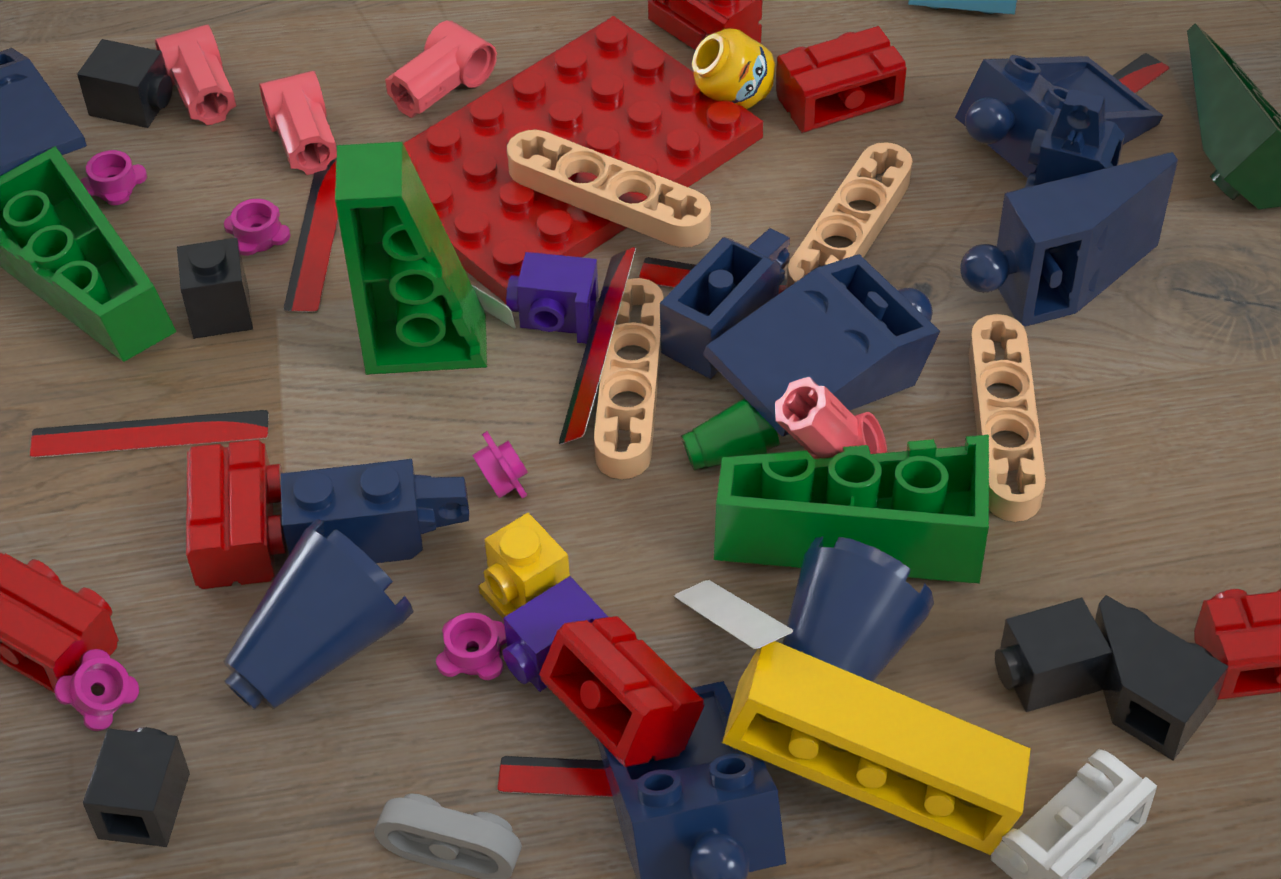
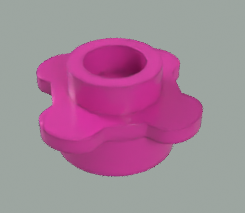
[80,150,147,205]
[224,199,290,256]
[472,431,529,499]
[436,613,506,680]
[54,649,139,731]

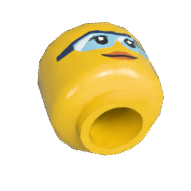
[692,28,775,109]

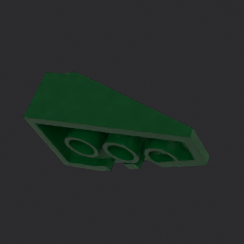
[1187,23,1281,210]

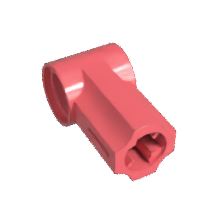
[385,20,497,118]
[155,24,236,126]
[259,71,337,175]
[775,377,888,459]

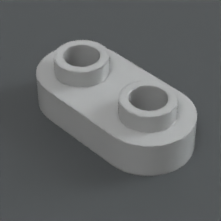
[374,794,522,879]

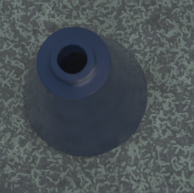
[224,519,414,710]
[782,536,934,682]

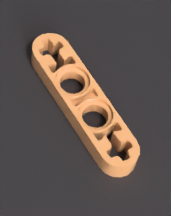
[507,130,711,247]
[786,142,913,289]
[594,278,664,479]
[968,314,1046,522]

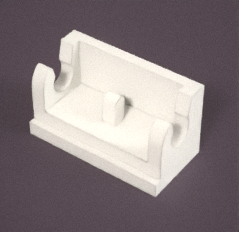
[990,749,1157,879]

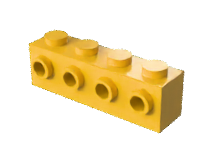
[722,641,1031,855]

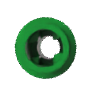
[681,398,780,471]

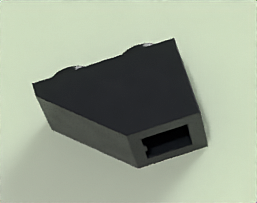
[1095,595,1229,761]

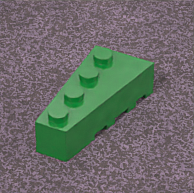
[335,142,487,375]
[0,146,177,362]
[714,435,989,584]

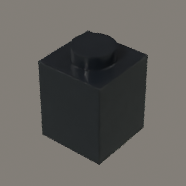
[77,39,173,128]
[177,237,253,339]
[995,597,1112,712]
[83,727,190,847]

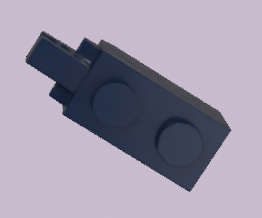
[1025,89,1125,187]
[660,228,790,379]
[280,459,469,563]

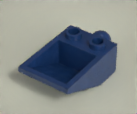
[0,48,87,176]
[955,55,1164,178]
[960,152,1178,327]
[703,254,940,437]
[596,681,786,879]

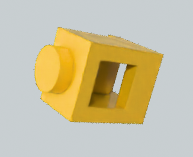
[478,512,570,620]

